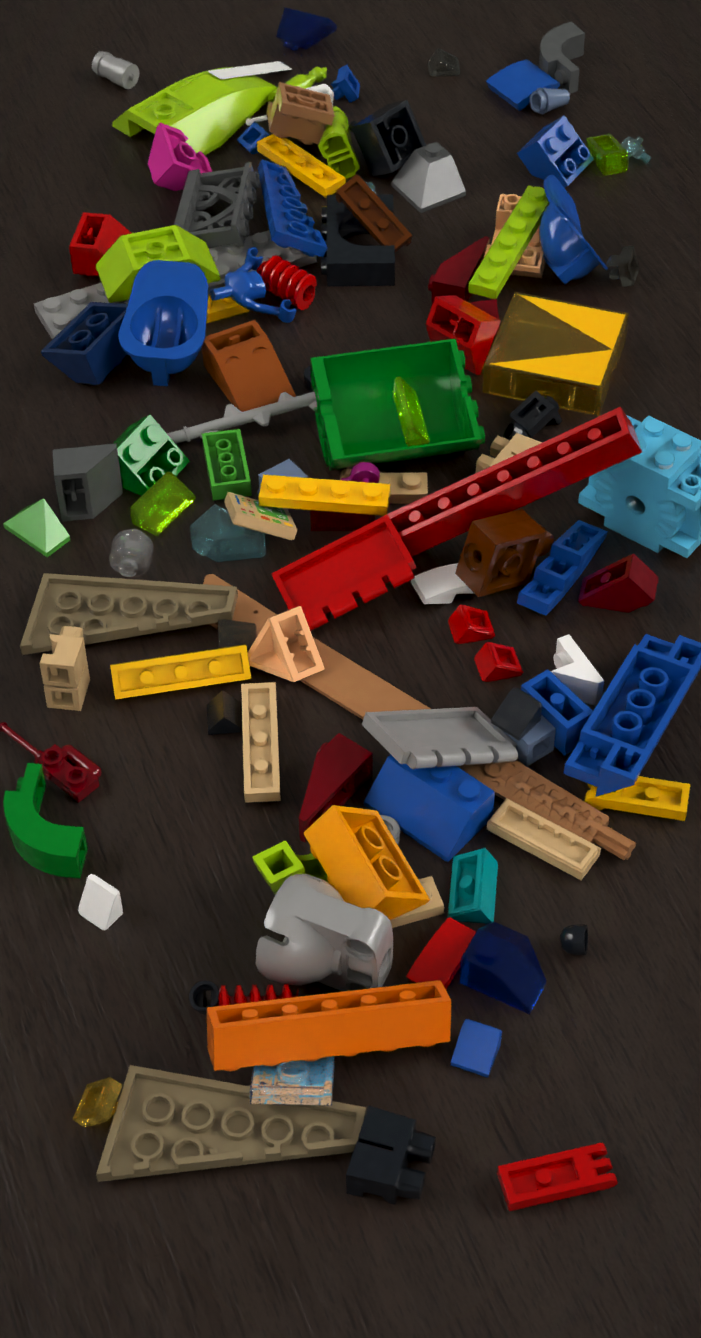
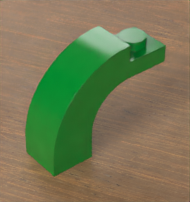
[3,763,88,878]

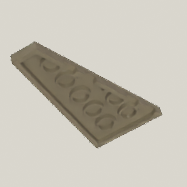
[20,573,238,655]
[96,1065,366,1182]

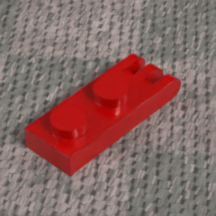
[497,1143,618,1211]

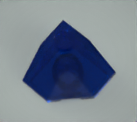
[276,7,337,51]
[460,921,546,1014]

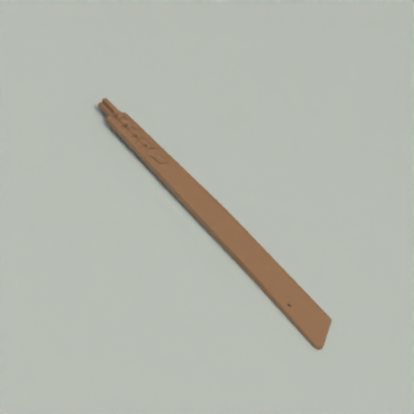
[203,574,636,860]

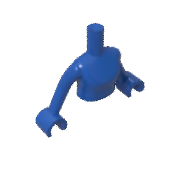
[210,247,297,323]

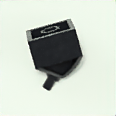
[348,100,426,177]

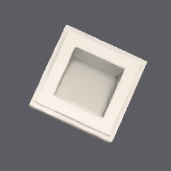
[78,874,123,930]

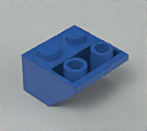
[517,115,594,188]

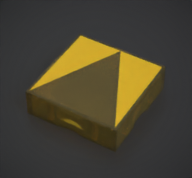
[483,292,629,416]

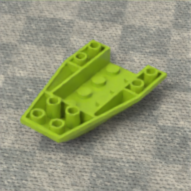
[112,67,277,155]

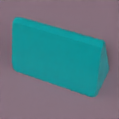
[447,848,498,924]

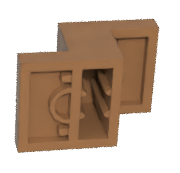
[266,82,335,145]

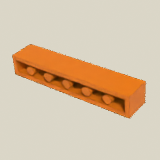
[207,980,451,1071]

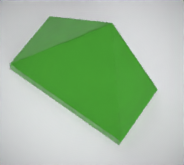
[3,498,71,557]

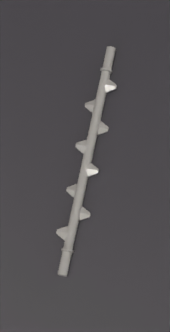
[167,392,317,444]

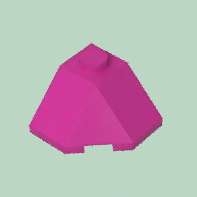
[148,122,212,191]

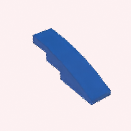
[517,520,608,616]

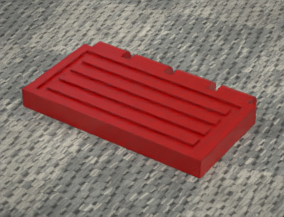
[271,514,417,631]

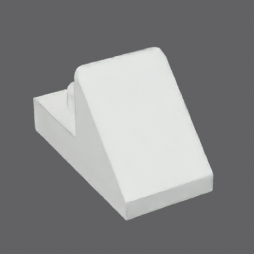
[551,634,604,705]

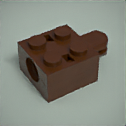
[455,509,554,597]

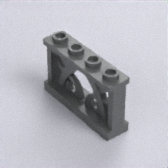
[174,162,260,248]

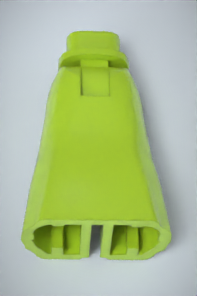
[318,106,360,179]

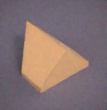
[248,606,325,682]

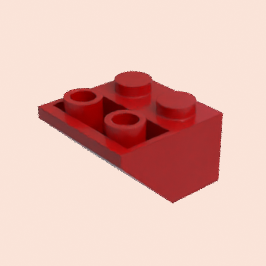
[69,212,132,276]
[426,295,501,375]

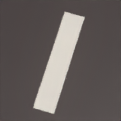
[208,61,292,79]

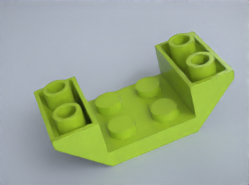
[96,225,221,303]

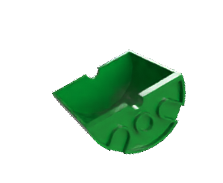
[310,339,485,470]

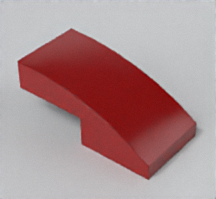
[406,917,483,990]

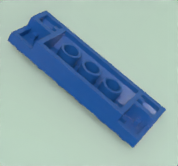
[564,634,701,797]

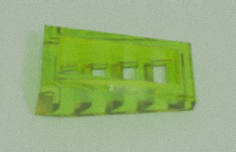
[586,134,628,175]

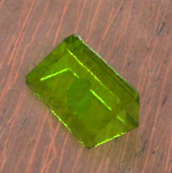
[393,377,430,447]
[130,471,196,536]

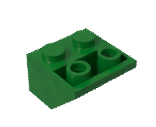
[114,414,190,500]

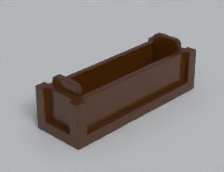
[336,174,412,252]

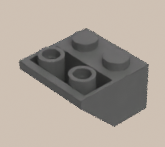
[53,443,123,522]

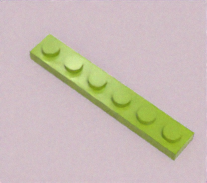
[468,185,550,299]

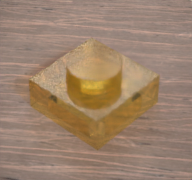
[73,1077,123,1127]

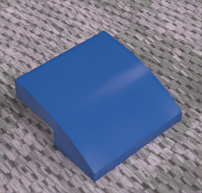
[486,60,560,111]

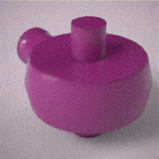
[341,462,380,483]

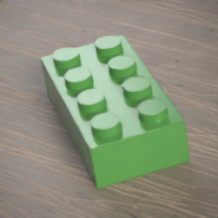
[202,429,252,501]

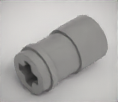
[92,51,140,89]

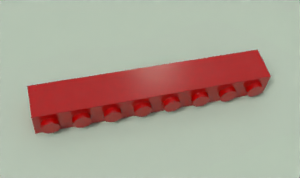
[382,407,642,557]

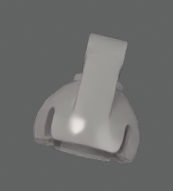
[256,874,393,991]

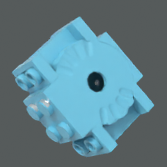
[578,415,701,558]

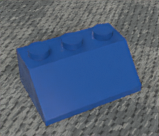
[364,754,495,863]

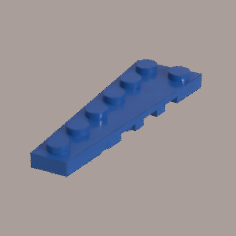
[258,159,327,257]

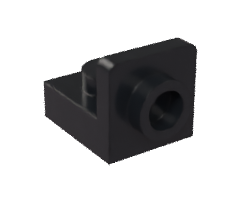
[509,390,563,438]

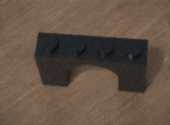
[321,194,395,286]

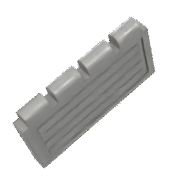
[362,707,518,769]

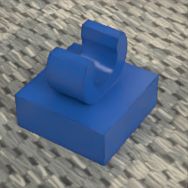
[331,65,360,103]

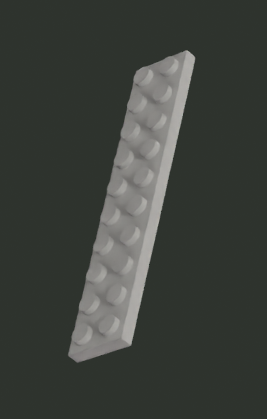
[34,230,316,340]

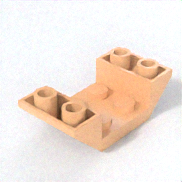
[484,194,545,278]

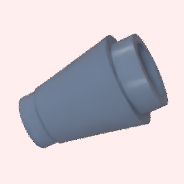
[530,88,570,114]

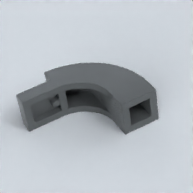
[539,22,585,94]

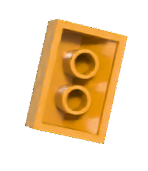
[303,805,430,920]

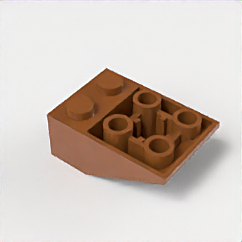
[202,320,296,412]

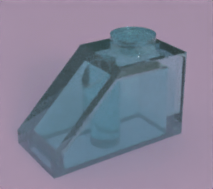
[190,504,266,562]

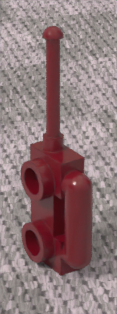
[0,722,102,803]

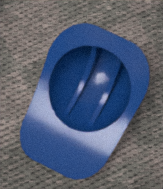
[539,175,608,284]
[118,260,209,386]

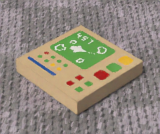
[224,492,297,541]

